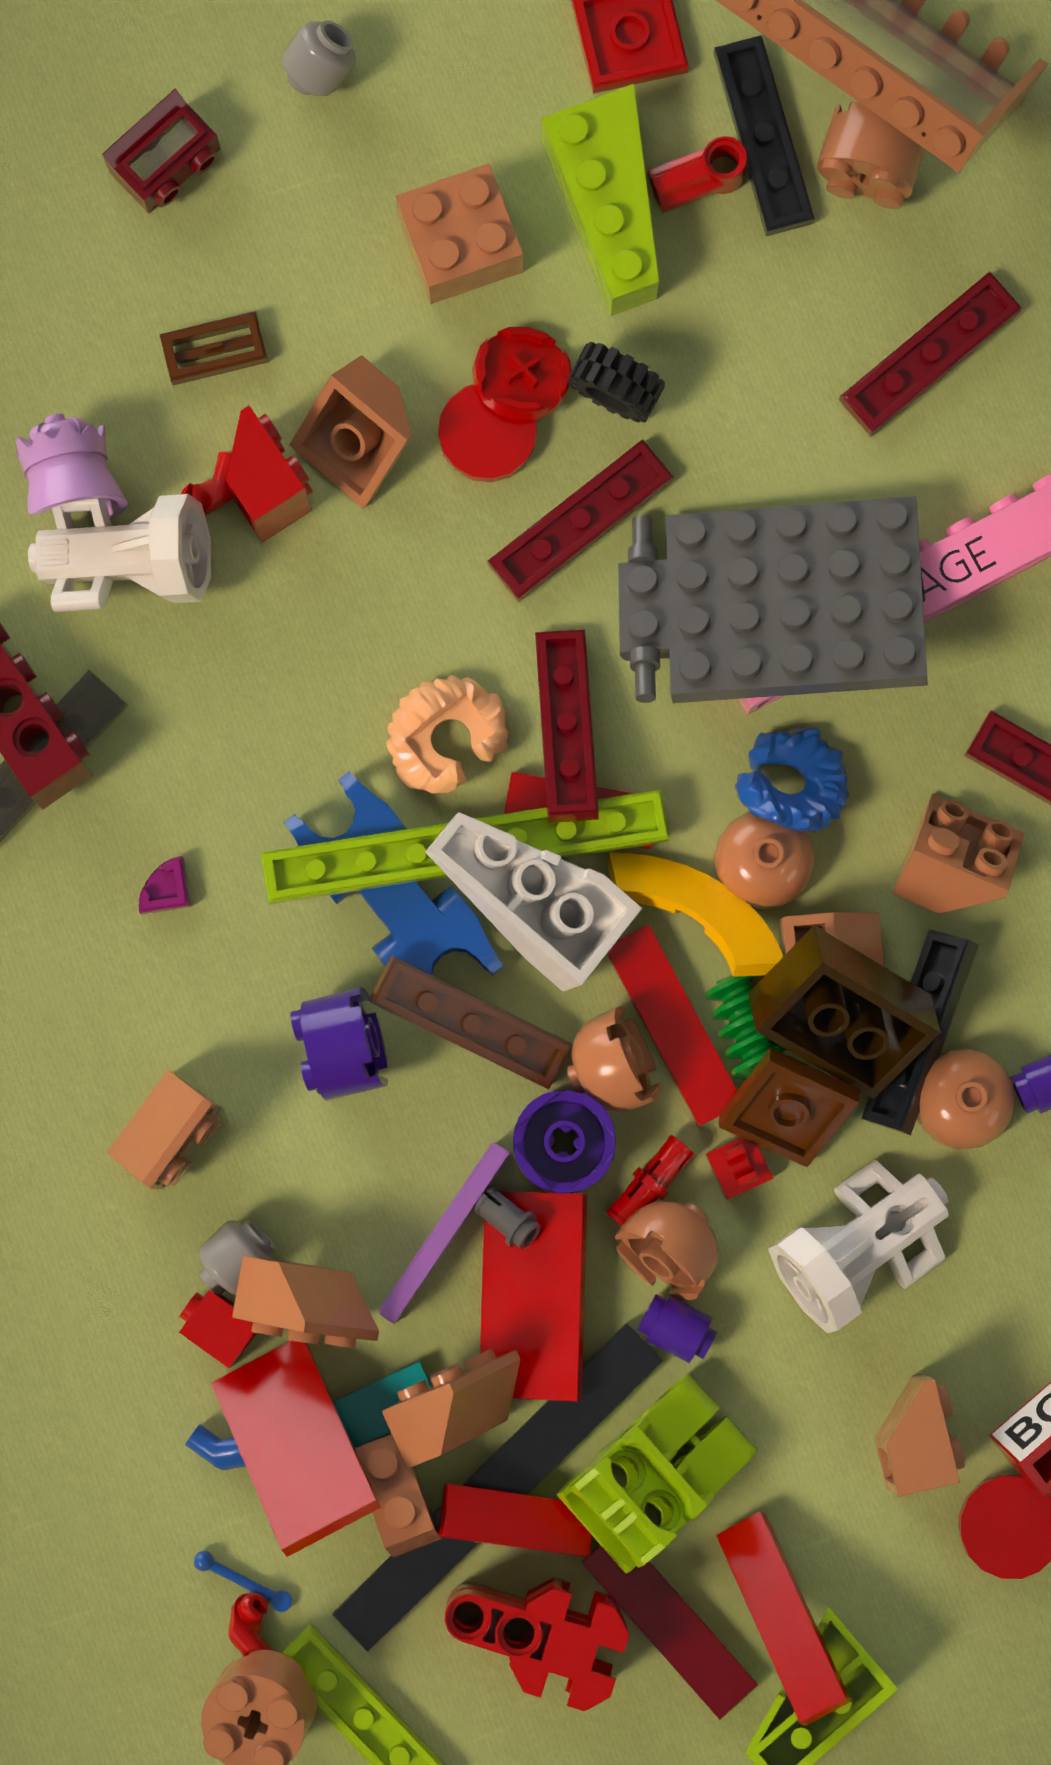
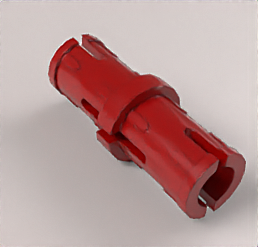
[605,1134,696,1226]

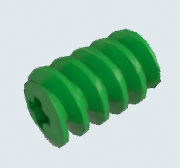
[705,975,787,1078]

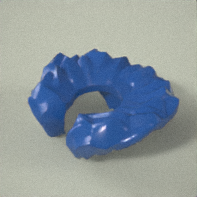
[734,727,849,832]

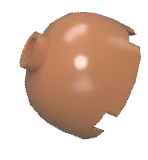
[713,812,815,911]
[567,1007,661,1112]
[917,1048,1016,1150]
[615,1201,719,1301]

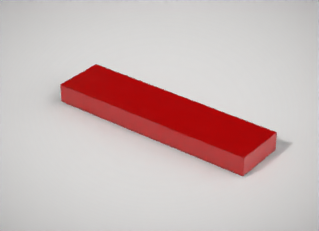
[607,924,737,1127]
[716,1511,851,1726]

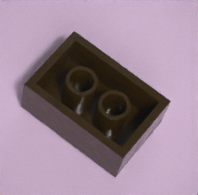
[748,925,941,1099]

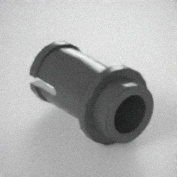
[474,1187,541,1249]

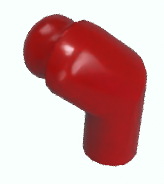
[181,452,233,515]
[228,1592,273,1656]

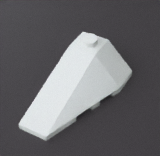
[425,812,642,991]

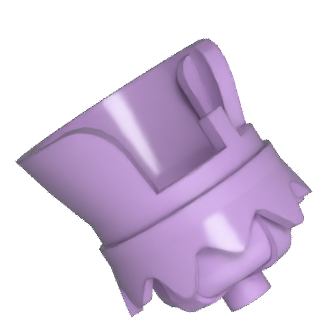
[15,414,128,519]

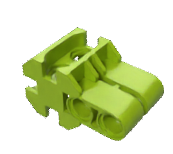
[557,1373,758,1574]

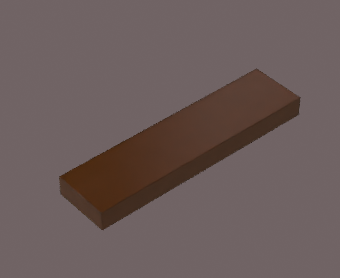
[368,955,572,1089]

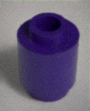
[1010,1055,1051,1114]
[637,1294,717,1363]

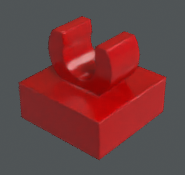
[705,1137,774,1200]

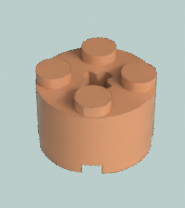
[817,102,926,209]
[201,1650,317,1765]

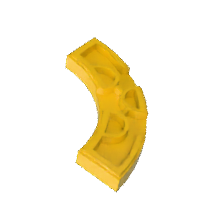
[607,852,783,977]

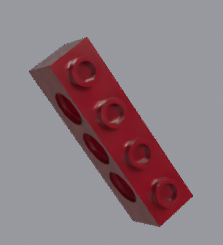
[0,623,93,809]

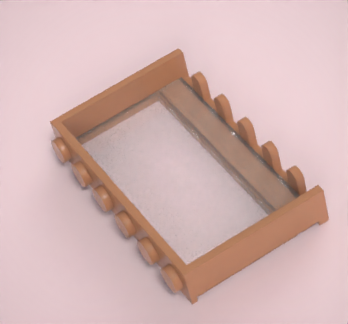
[716,0,1048,173]

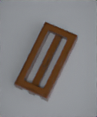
[159,311,268,386]

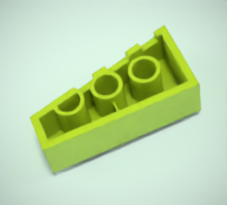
[541,84,659,316]

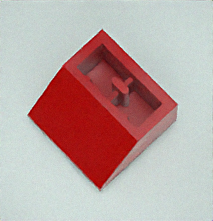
[226,405,313,543]

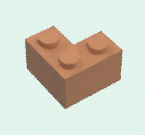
[355,1434,441,1558]

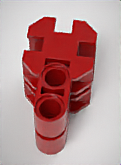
[444,1577,629,1711]

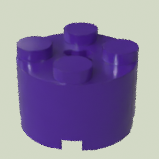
[290,987,388,1101]
[513,1090,616,1194]

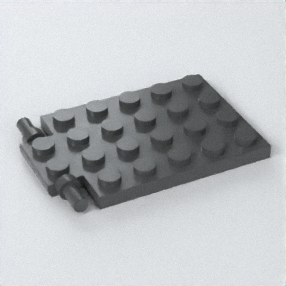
[618,496,928,703]

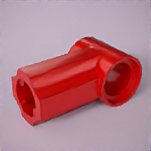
[647,136,747,213]

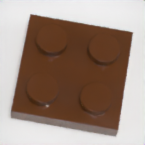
[719,1048,860,1168]

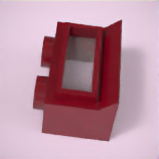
[102,88,221,214]

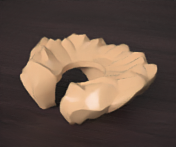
[386,674,509,794]

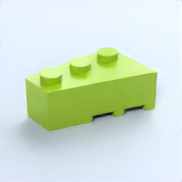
[744,1607,898,1765]

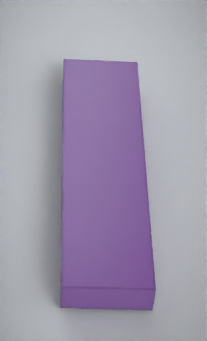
[379,1143,510,1324]

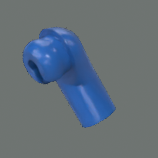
[185,1424,246,1470]

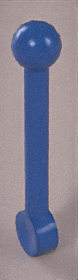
[194,1551,292,1612]

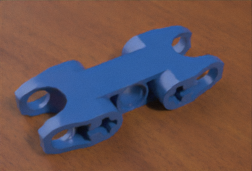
[284,771,504,976]

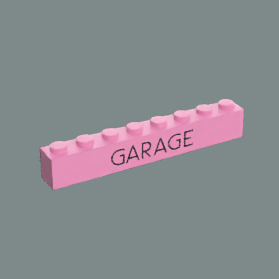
[739,474,1051,715]

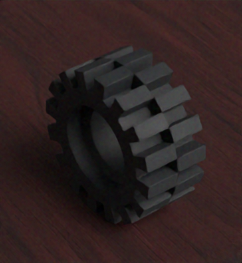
[567,342,665,423]

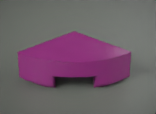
[138,856,191,915]

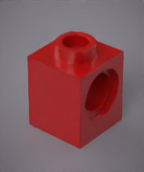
[179,1290,257,1368]

